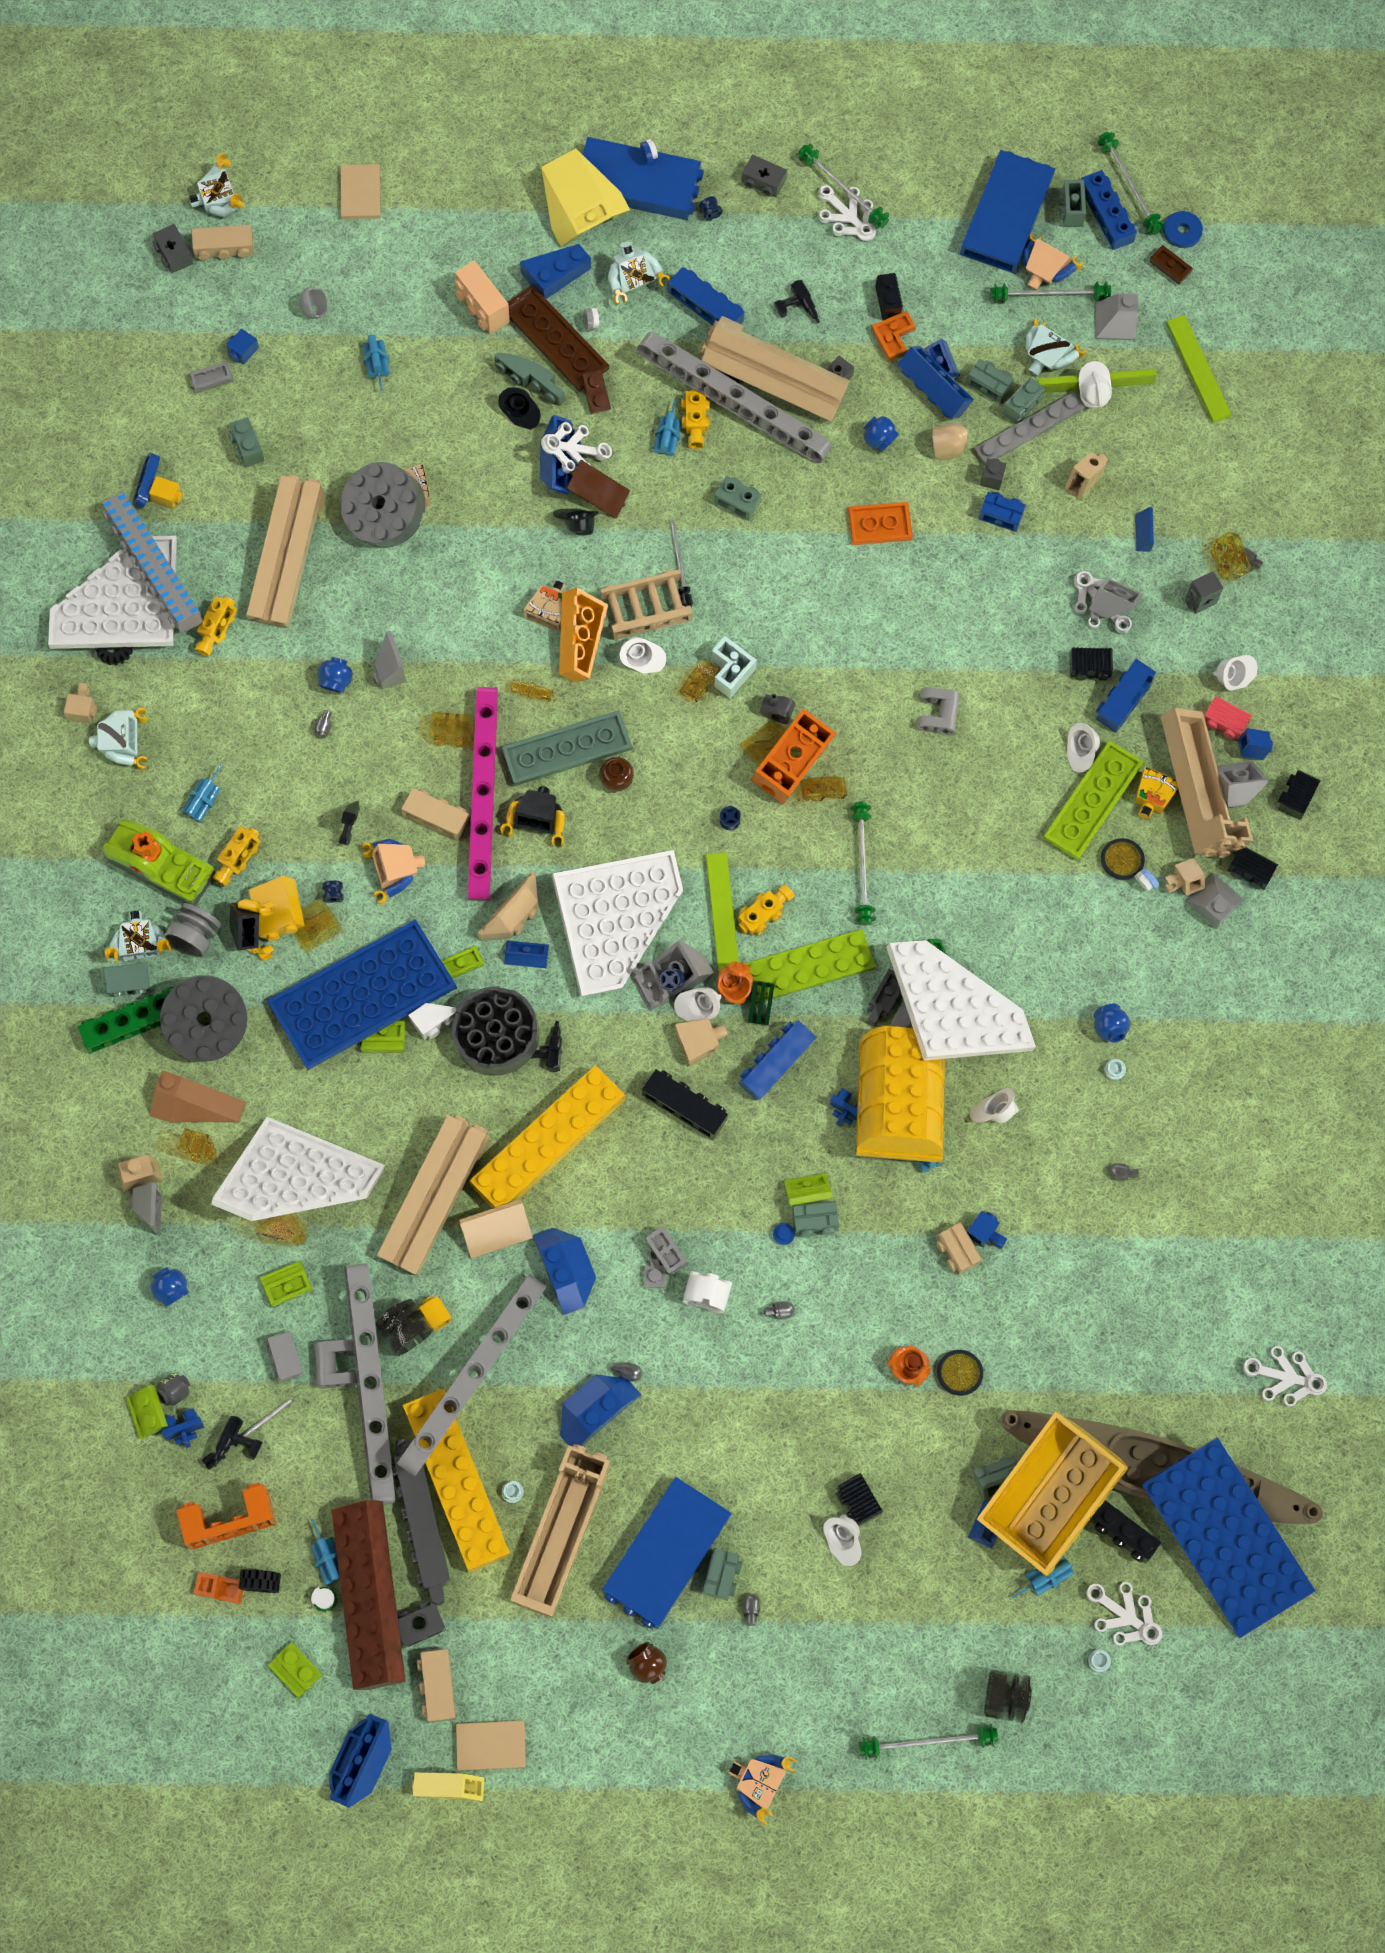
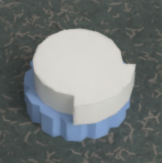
[1134,868,1159,892]

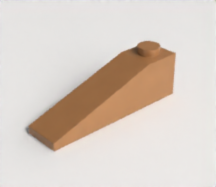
[150,1071,246,1123]

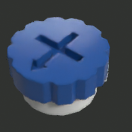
[640,139,658,164]

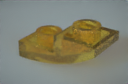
[679,660,720,702]
[800,776,847,801]

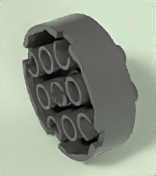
[341,462,426,547]
[160,975,247,1062]
[452,986,540,1075]

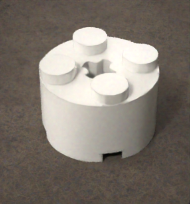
[683,1271,732,1314]

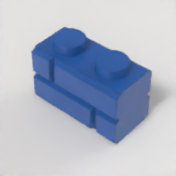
[979,492,1026,532]

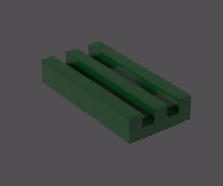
[748,980,775,1026]

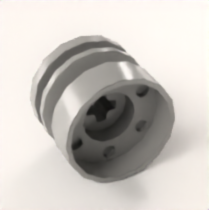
[165,903,221,957]

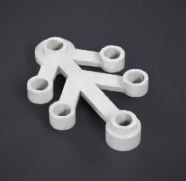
[818,185,876,241]
[541,422,612,474]
[1073,571,1132,634]
[1243,1346,1327,1407]
[1086,1582,1162,1646]

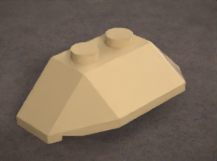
[478,871,539,941]

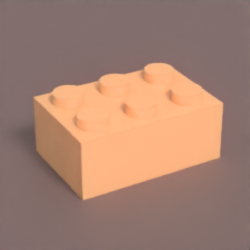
[454,260,510,335]

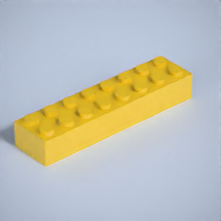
[470,1065,625,1209]
[403,1388,511,1573]

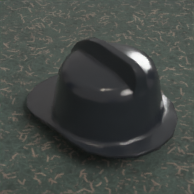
[498,387,541,430]
[553,508,599,535]

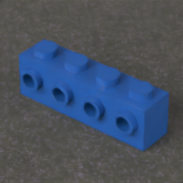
[1081,170,1137,250]
[668,267,745,325]
[897,346,974,419]
[738,1020,817,1101]

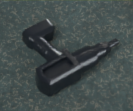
[774,280,820,323]
[339,801,360,845]
[531,1021,562,1072]
[212,1416,263,1467]

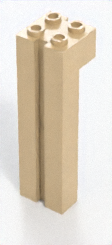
[700,316,850,422]
[247,474,326,628]
[1160,708,1253,858]
[377,1114,491,1276]
[510,1444,610,1619]

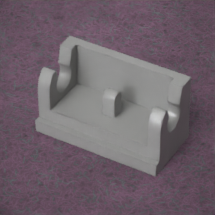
[631,960,669,1011]
[645,1226,688,1275]
[266,1332,303,1384]

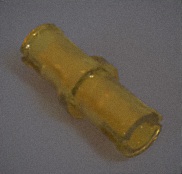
[511,679,554,702]

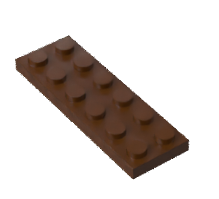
[508,285,609,392]

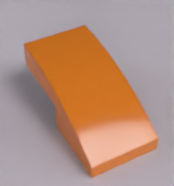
[193,1572,244,1604]

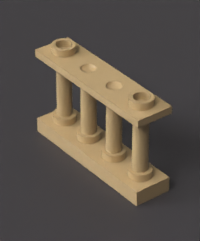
[601,570,693,640]

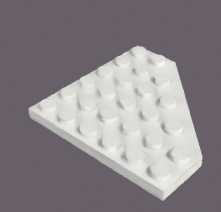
[48,536,177,649]
[552,850,683,997]
[886,940,1036,1061]
[211,1117,385,1221]

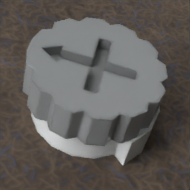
[583,308,599,331]

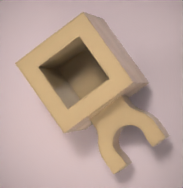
[63,683,97,723]
[1165,858,1205,895]

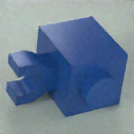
[967,1211,1007,1249]

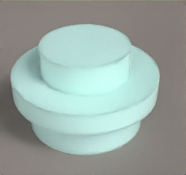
[1104,1059,1126,1080]
[501,1481,524,1503]
[1088,1649,1111,1673]

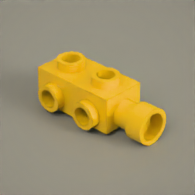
[681,390,710,449]
[194,596,237,657]
[212,826,261,887]
[738,884,795,936]

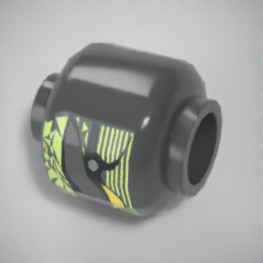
[156,1373,190,1406]

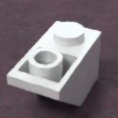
[408,1003,457,1040]

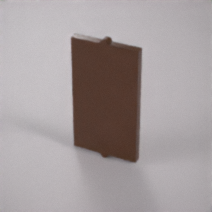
[566,460,630,519]

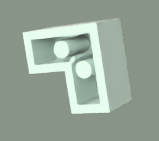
[711,636,757,698]

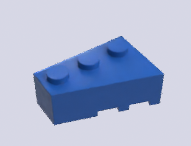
[520,244,591,299]
[1096,659,1156,733]

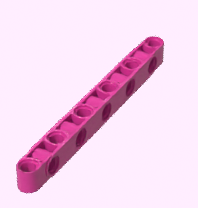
[468,687,498,901]

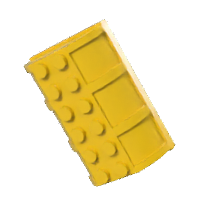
[856,1026,945,1163]
[977,1411,1128,1576]

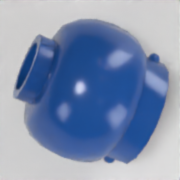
[863,416,899,453]
[317,657,353,693]
[1094,1003,1130,1043]
[150,1267,189,1307]

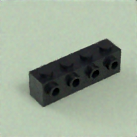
[642,1069,728,1141]
[1089,1500,1162,1563]

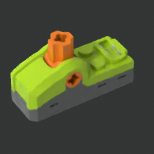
[103,819,215,906]

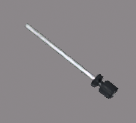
[670,520,693,607]
[202,1399,292,1470]

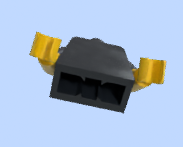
[500,786,565,847]
[230,899,275,961]

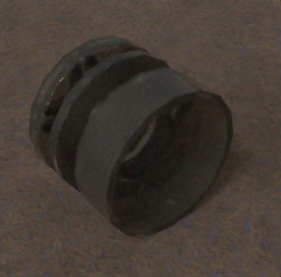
[375,1299,433,1356]
[984,1669,1032,1723]

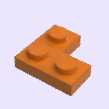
[871,311,916,361]

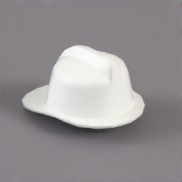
[1079,361,1112,408]
[619,637,666,673]
[1213,655,1258,690]
[1067,723,1100,773]
[674,987,722,1022]
[970,1088,1019,1123]
[823,1514,862,1566]

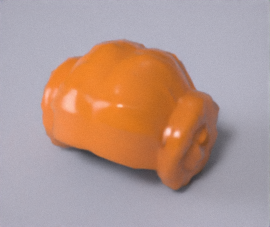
[717,962,754,1004]
[887,1346,931,1387]

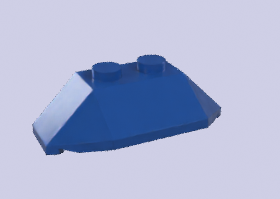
[540,415,583,494]
[532,1228,596,1315]
[560,1374,641,1447]
[329,1714,392,1808]

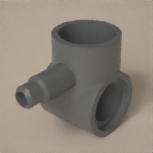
[760,694,795,724]

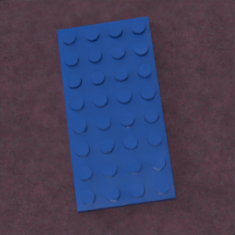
[267,919,457,1071]
[1142,1437,1316,1638]

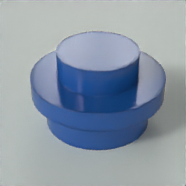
[773,1223,795,1245]

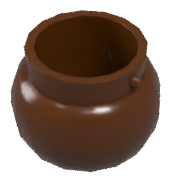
[599,757,634,793]
[626,1642,667,1684]

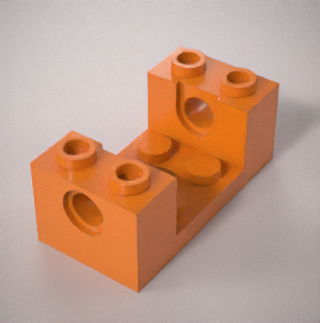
[750,708,836,805]
[176,1482,277,1550]

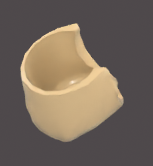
[933,423,968,460]

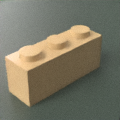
[192,225,254,260]
[401,788,470,841]
[417,1649,456,1723]

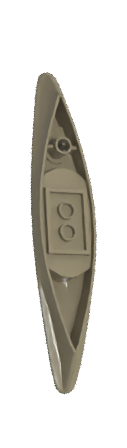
[1000,1410,1323,1524]

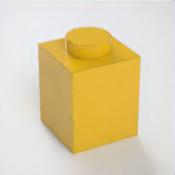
[149,476,183,509]
[419,1296,452,1333]

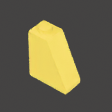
[412,1772,484,1801]

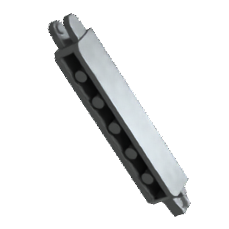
[392,1438,450,1606]

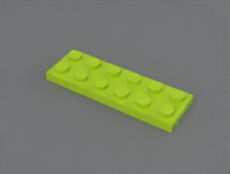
[1043,740,1144,860]
[744,929,876,1004]

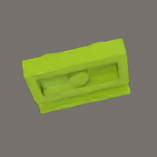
[361,1021,406,1053]
[784,1173,833,1206]
[260,1261,313,1308]
[126,1385,168,1439]
[268,1642,323,1698]

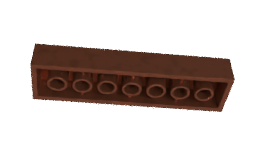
[331,1500,406,1690]

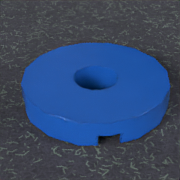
[1163,211,1203,248]

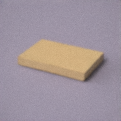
[341,164,381,220]
[459,1199,533,1259]
[456,1721,526,1771]

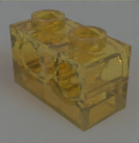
[1209,532,1253,581]
[429,712,474,747]
[178,1128,216,1165]

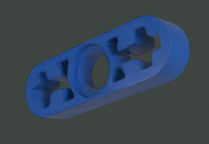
[132,452,160,509]

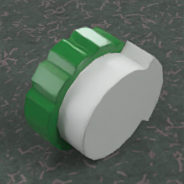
[311,1587,337,1612]

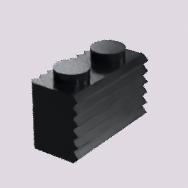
[875,273,903,321]
[1069,647,1113,681]
[1277,770,1321,820]
[1227,847,1279,890]
[835,1473,883,1527]

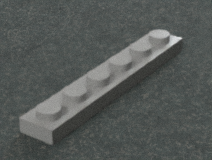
[974,392,1084,466]

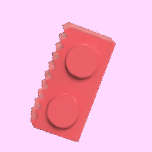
[1204,696,1252,741]

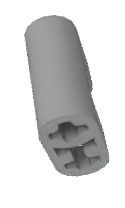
[916,687,960,735]
[315,1340,357,1388]

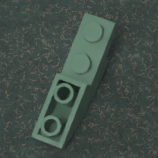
[495,352,565,406]

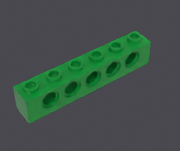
[77,987,173,1054]

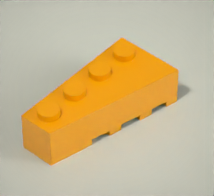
[559,588,608,682]

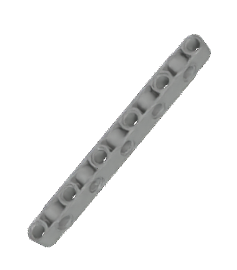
[637,332,832,463]
[345,1263,395,1505]
[397,1274,547,1476]

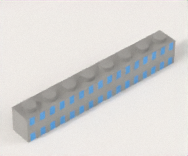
[101,492,202,633]

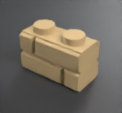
[936,1223,982,1275]

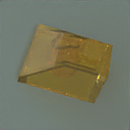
[739,721,797,767]
[293,898,342,953]
[254,1212,309,1247]

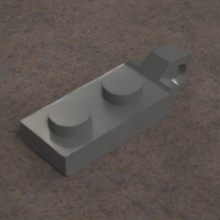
[867,969,901,1027]

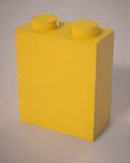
[249,875,305,941]

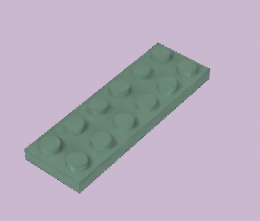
[501,710,632,786]

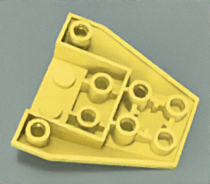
[541,149,630,247]

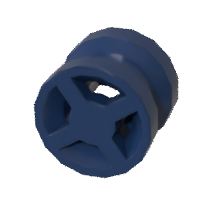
[699,196,723,221]
[720,806,741,831]
[322,880,344,903]
[660,968,685,990]

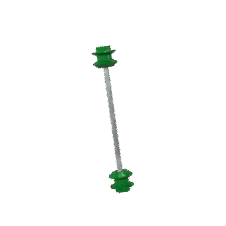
[1097,132,1165,235]
[798,144,889,229]
[990,281,1111,303]
[851,801,876,926]
[859,1724,998,1760]

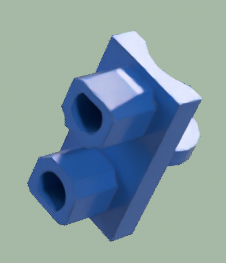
[830,1088,858,1126]
[161,1408,205,1448]

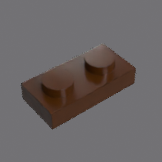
[1149,245,1193,285]
[581,370,611,414]

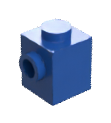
[226,328,259,364]
[1238,728,1273,760]

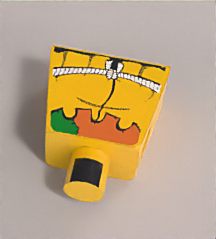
[1134,766,1178,820]

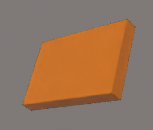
[848,502,913,545]

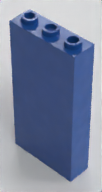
[582,137,704,221]
[960,150,1056,274]
[602,1477,732,1629]

